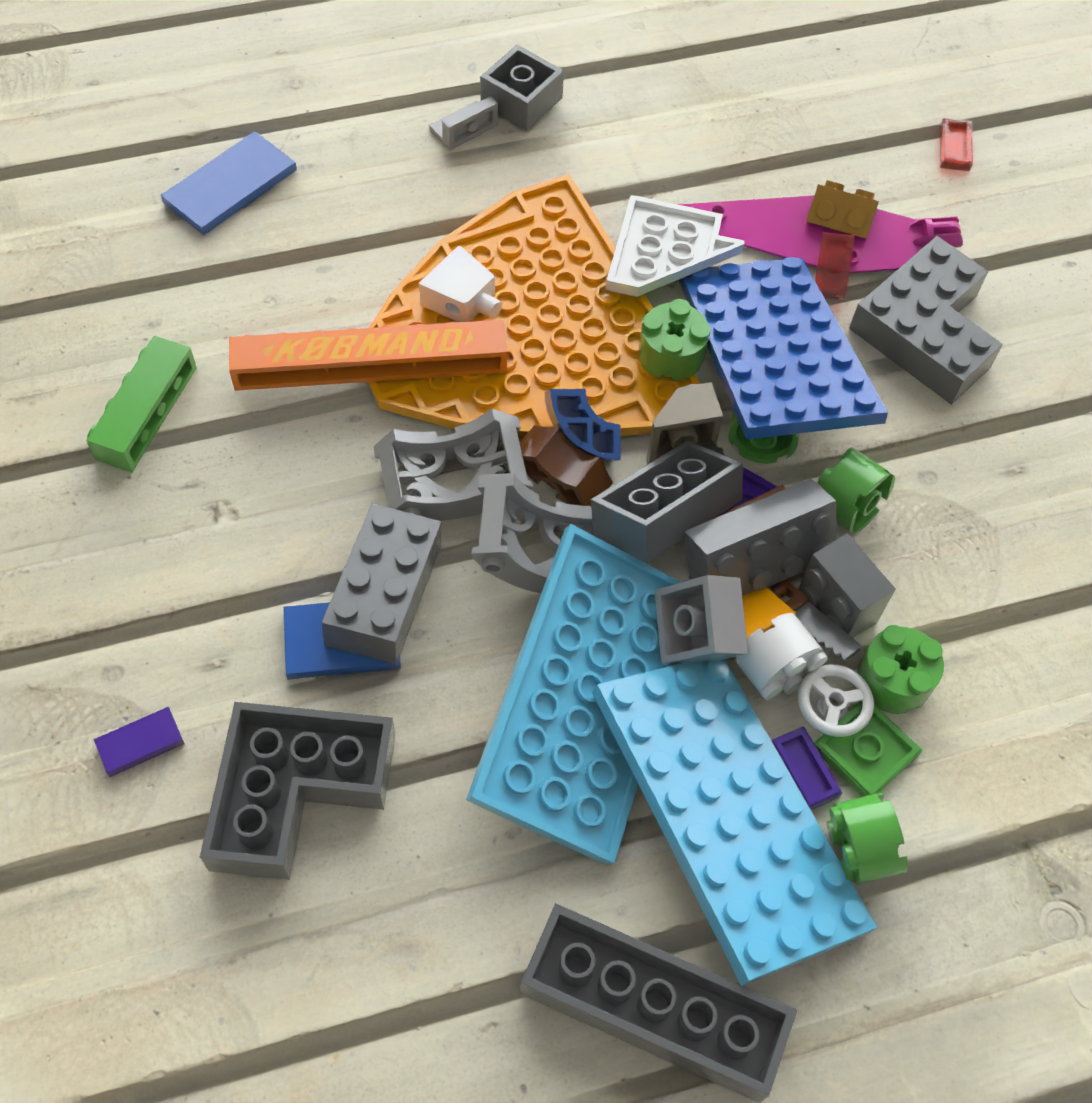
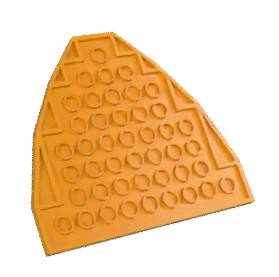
[367,174,701,439]

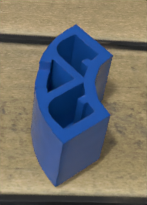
[544,389,621,461]

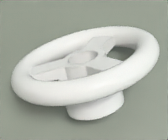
[798,664,874,737]

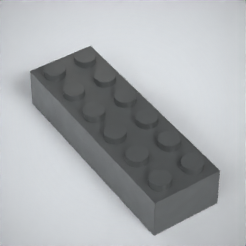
[520,903,797,1103]

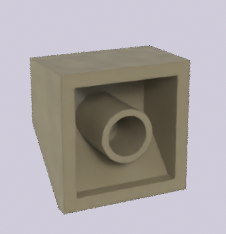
[646,382,723,465]

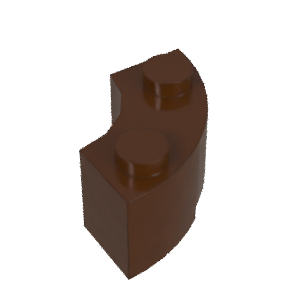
[520,426,613,506]

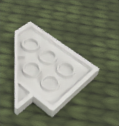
[605,195,744,297]

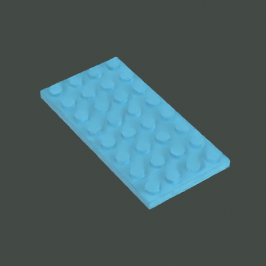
[466,524,680,866]
[592,659,877,987]

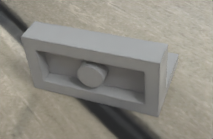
[429,96,498,150]

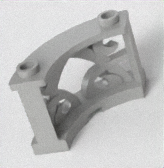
[373,409,533,521]
[471,473,593,594]

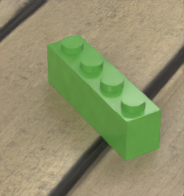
[86,336,197,472]

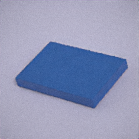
[283,602,401,680]

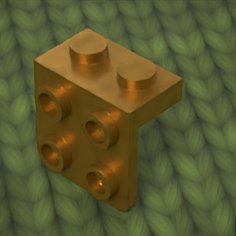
[806,180,879,239]

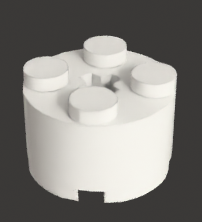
[735,613,828,701]

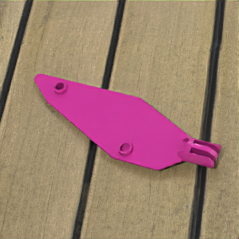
[678,195,963,274]

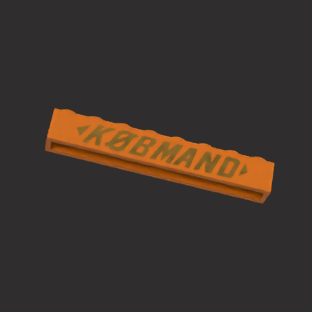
[229,320,507,391]

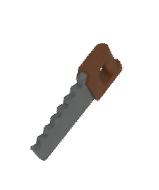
[770,579,860,663]

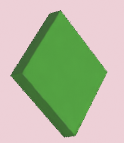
[814,701,923,797]

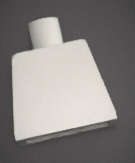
[419,246,502,322]

